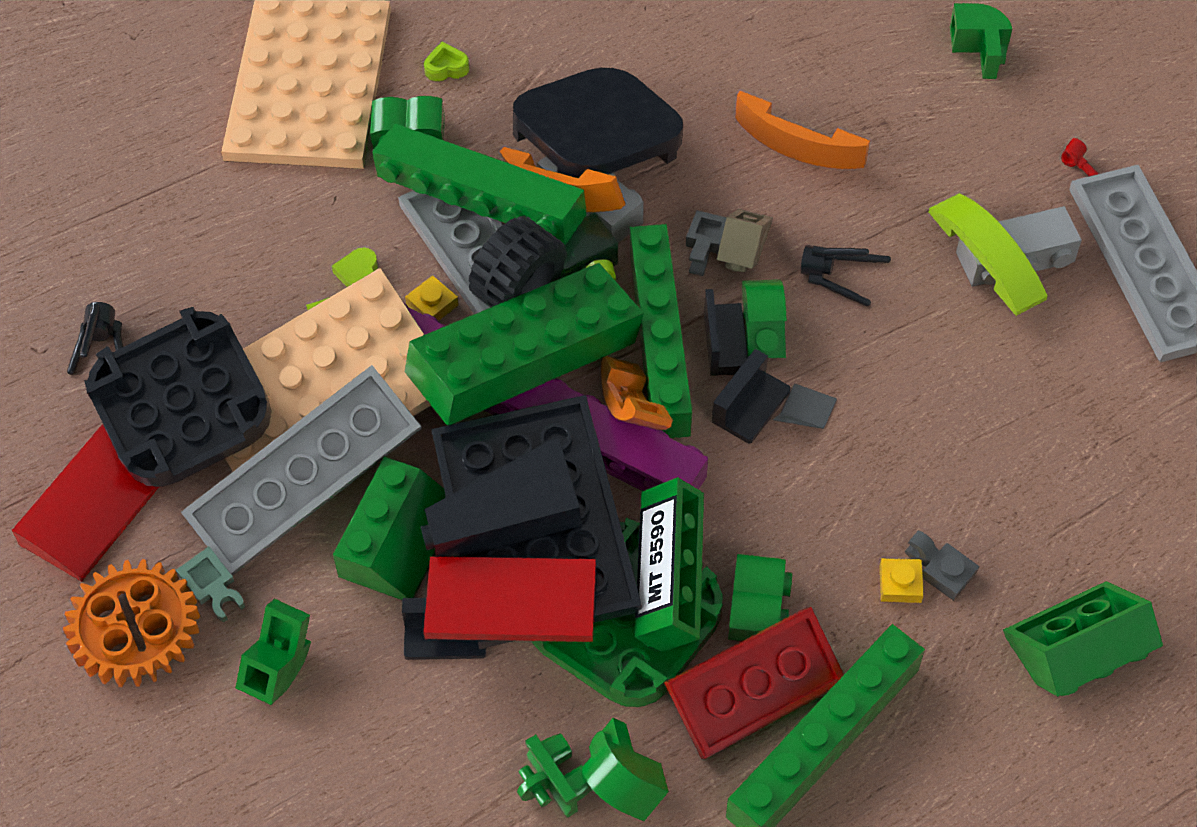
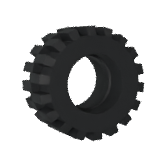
[468,216,567,308]

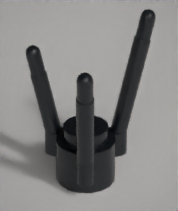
[801,245,891,306]
[67,302,124,375]

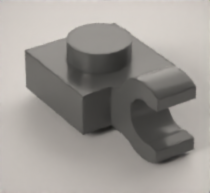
[686,210,727,276]
[905,530,980,601]

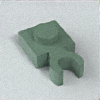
[176,546,245,622]

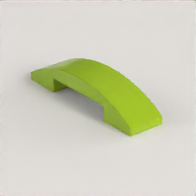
[928,193,1048,316]

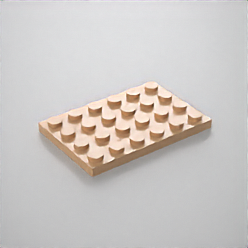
[221,0,391,169]
[225,268,431,471]

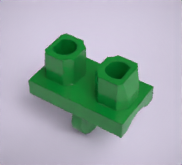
[517,733,593,818]

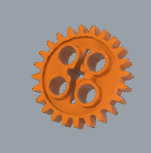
[63,559,201,688]

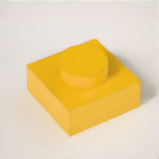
[405,275,459,321]
[879,558,923,603]

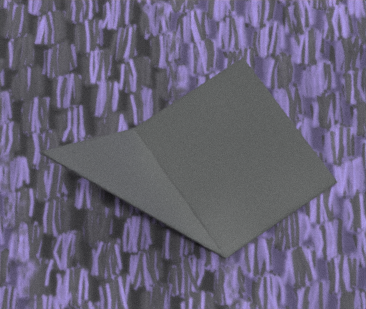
[773,383,837,429]

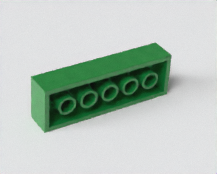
[404,263,644,426]

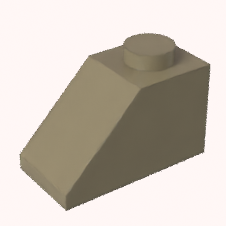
[717,209,773,272]

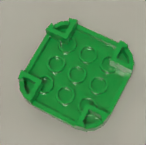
[532,518,723,707]

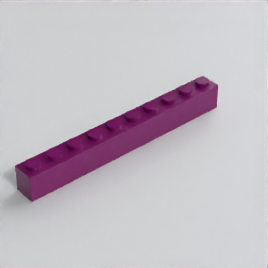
[402,301,708,491]

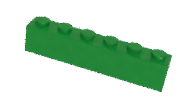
[372,123,587,245]
[630,224,692,438]
[726,624,925,827]

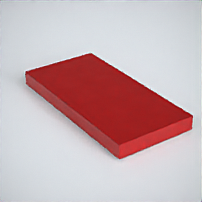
[424,557,596,642]
[664,607,844,759]

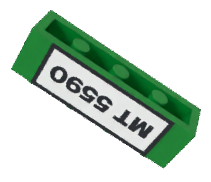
[635,477,704,652]

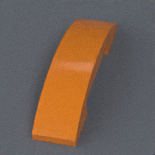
[735,91,870,169]
[500,147,626,212]
[601,356,673,430]

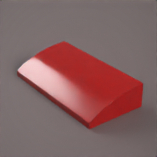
[12,424,159,582]

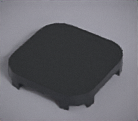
[513,67,683,178]
[84,306,272,487]

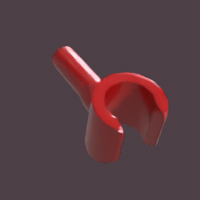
[1061,138,1099,176]

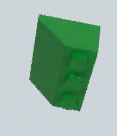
[333,456,446,600]
[1003,581,1163,697]

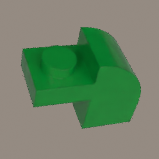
[949,3,1012,79]
[742,279,787,358]
[235,598,311,705]
[581,718,669,821]

